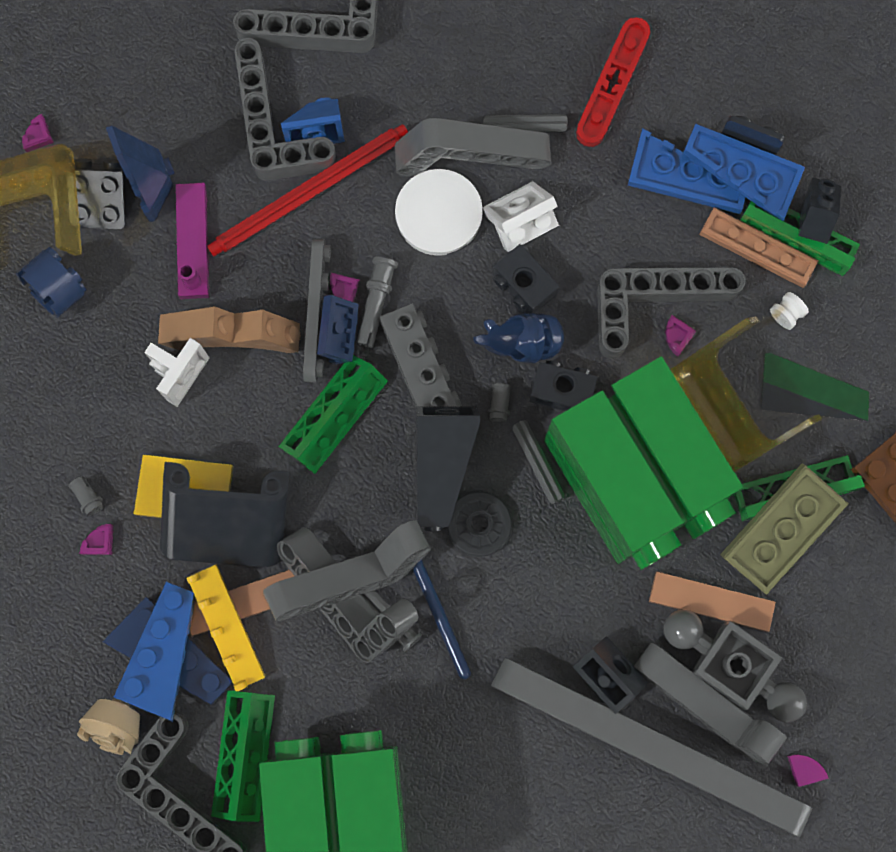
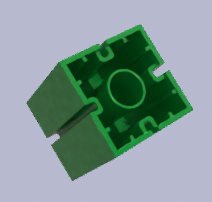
[544,356,743,570]
[259,730,407,852]

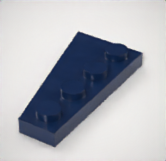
[103,597,233,705]

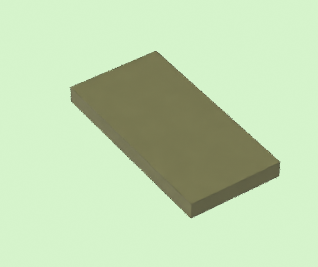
[720,463,849,595]

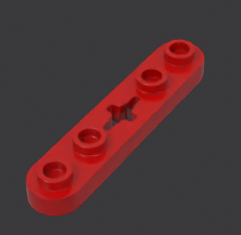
[576,17,650,147]

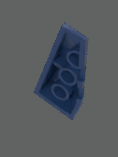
[106,126,175,222]

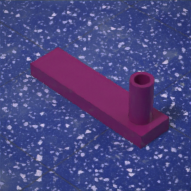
[176,183,209,299]

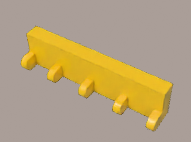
[186,564,265,692]

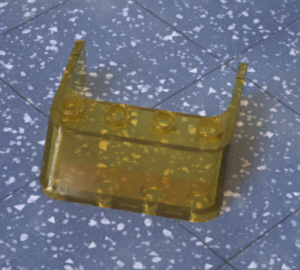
[0,144,82,256]
[670,316,822,472]

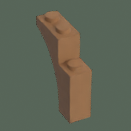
[158,307,300,353]

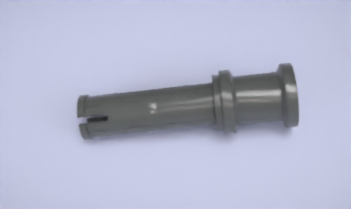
[355,257,399,348]

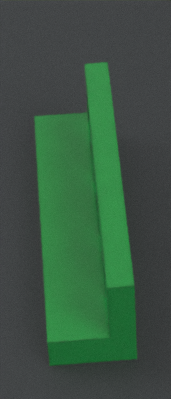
[740,201,860,276]
[278,355,388,474]
[734,455,865,522]
[211,690,275,822]

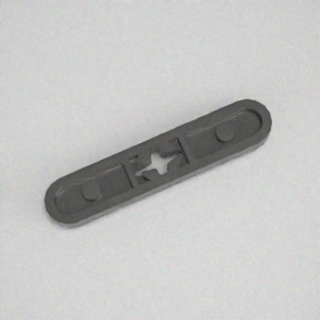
[303,238,331,382]

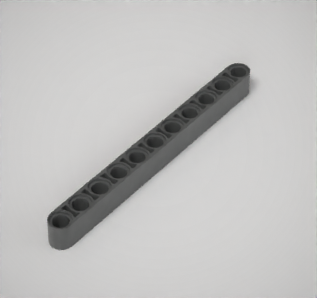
[491,658,813,837]

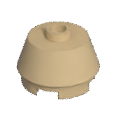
[77,699,140,755]

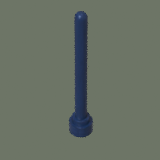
[412,559,471,680]

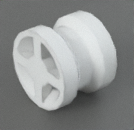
[770,292,808,330]

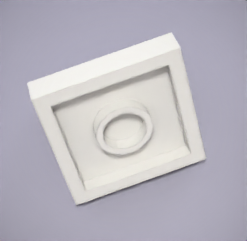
[482,181,559,252]
[144,338,209,407]

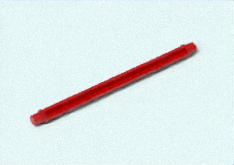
[207,124,408,257]

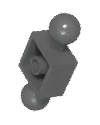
[664,610,807,723]

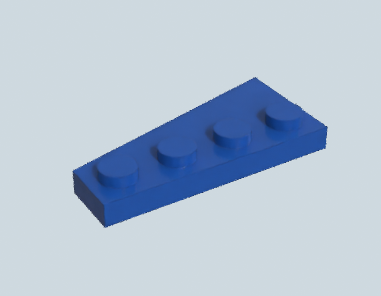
[683,124,805,221]
[628,128,745,214]
[114,582,196,722]

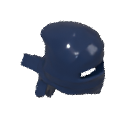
[473,313,564,363]

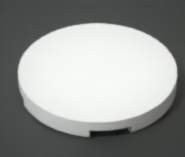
[395,169,482,255]

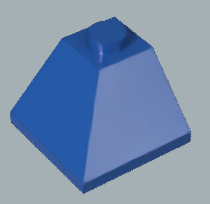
[281,97,345,144]

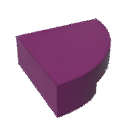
[22,114,54,153]
[330,273,360,302]
[665,315,696,356]
[79,524,113,555]
[787,755,829,787]

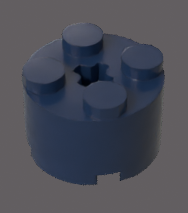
[16,247,87,318]

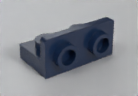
[317,295,359,364]

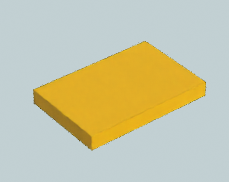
[134,455,233,518]

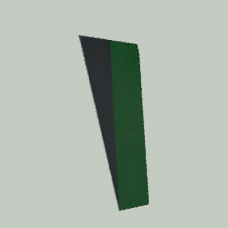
[761,353,870,421]

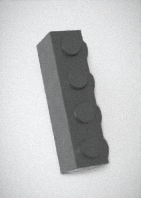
[380,303,462,407]

